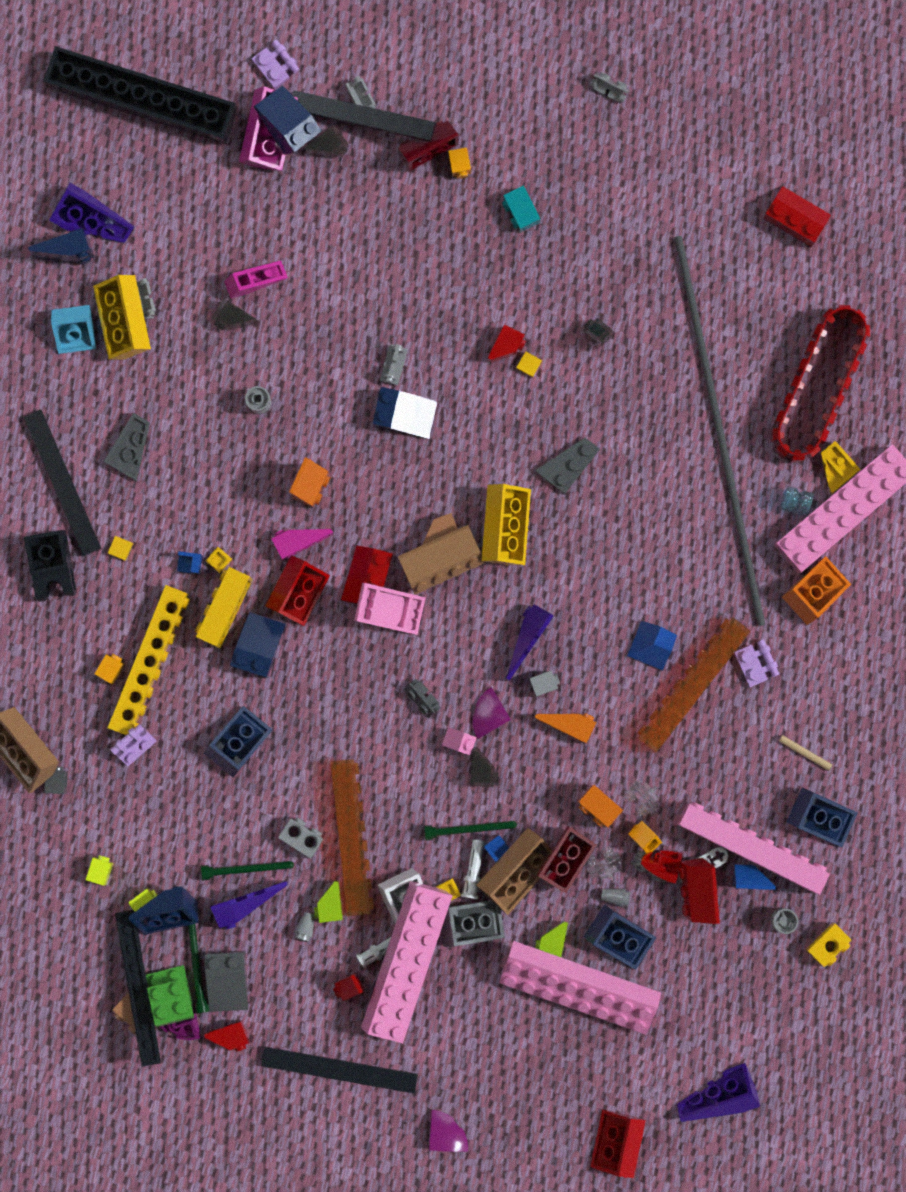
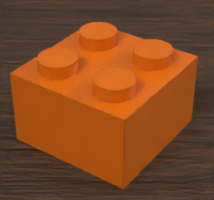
[577,784,623,828]

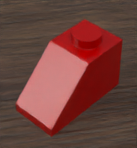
[487,324,526,363]
[333,972,364,1001]
[204,1020,250,1052]

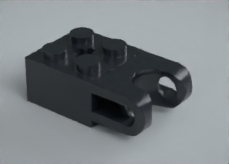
[24,530,77,602]

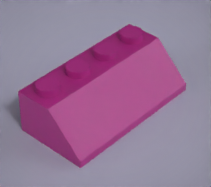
[239,86,298,171]

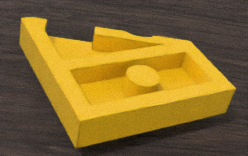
[820,441,860,494]

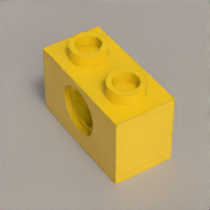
[805,923,851,967]

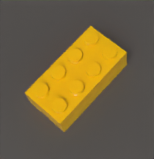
[93,275,151,360]
[481,484,531,565]
[195,567,253,648]

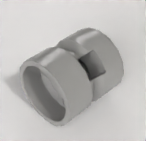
[245,386,272,415]
[770,908,799,934]

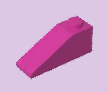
[224,260,288,299]
[272,529,334,561]

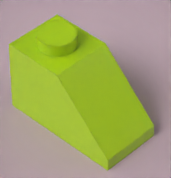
[314,881,343,923]
[535,921,568,957]

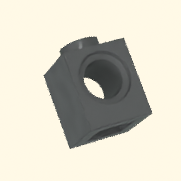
[45,767,68,794]

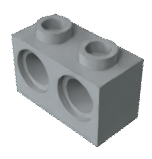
[278,817,324,859]

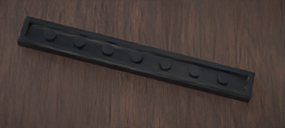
[292,90,436,142]
[24,410,102,556]
[115,910,161,1067]
[262,1046,418,1094]

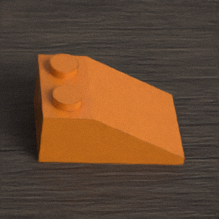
[289,457,331,508]
[782,556,851,625]

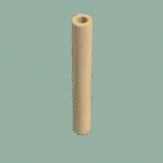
[779,735,833,771]

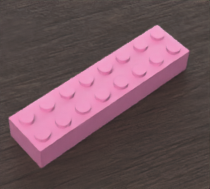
[774,444,906,574]
[676,802,830,895]
[361,881,452,1043]
[499,941,661,1034]

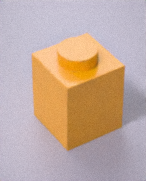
[448,147,471,179]
[95,653,125,684]
[628,821,662,854]

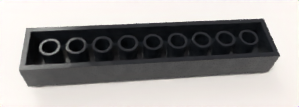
[43,46,237,144]

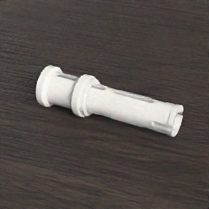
[461,839,485,899]
[356,937,391,970]

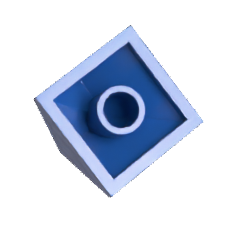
[627,621,677,671]
[732,864,775,890]

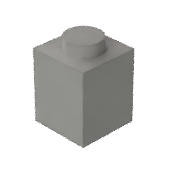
[529,671,560,697]

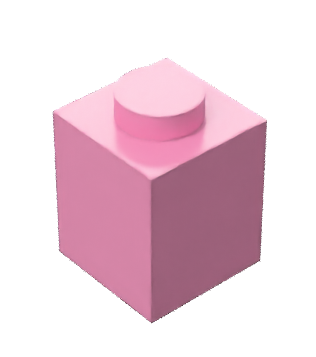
[442,727,477,755]

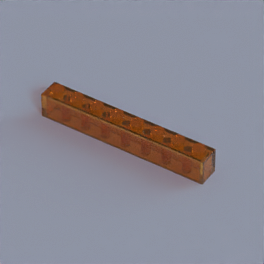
[637,617,751,753]
[331,759,374,916]

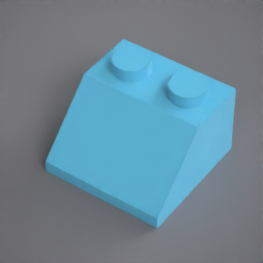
[51,305,96,354]

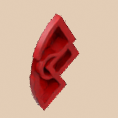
[641,850,682,884]

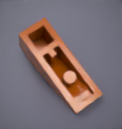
[534,713,597,744]

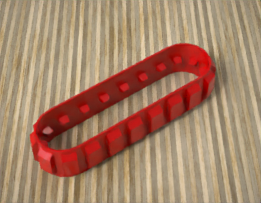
[771,305,870,463]

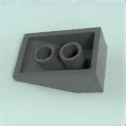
[441,900,505,947]
[205,951,249,1012]

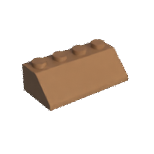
[398,525,484,594]
[0,707,59,794]
[476,828,552,915]

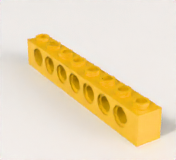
[108,585,190,735]

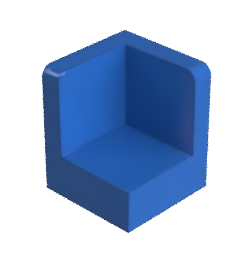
[177,551,202,574]
[484,835,509,862]

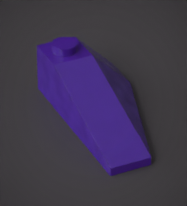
[49,182,134,243]
[506,604,554,681]
[211,881,289,930]
[677,1063,760,1122]

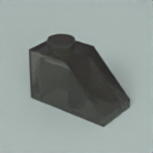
[304,125,349,159]
[212,299,257,331]
[582,318,613,350]
[470,747,499,787]

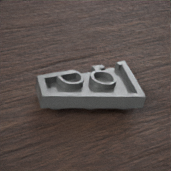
[104,412,150,481]
[535,438,600,494]

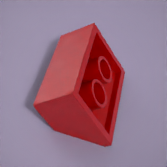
[763,186,831,247]
[341,545,393,605]
[265,555,330,626]
[679,858,720,924]
[590,1109,646,1178]

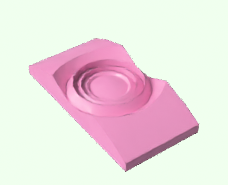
[354,583,426,635]

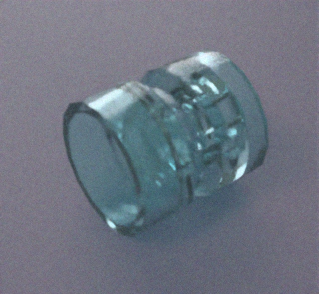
[781,486,814,517]

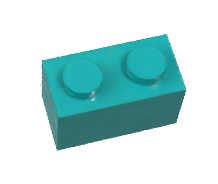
[501,185,541,232]

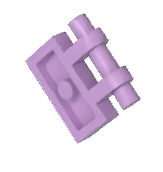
[252,40,300,89]
[734,639,779,688]
[110,724,157,766]

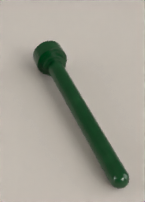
[424,821,517,841]
[201,861,294,881]
[188,924,210,1014]

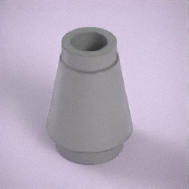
[601,889,630,908]
[294,912,315,942]

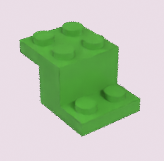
[146,965,194,1027]

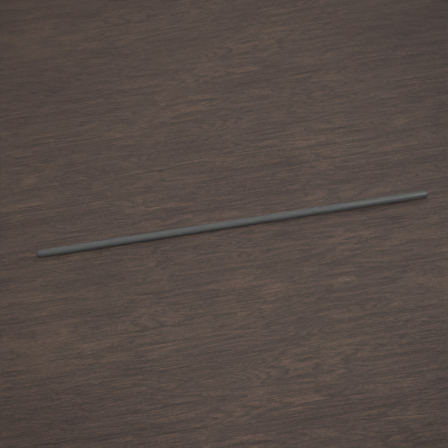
[674,236,766,626]

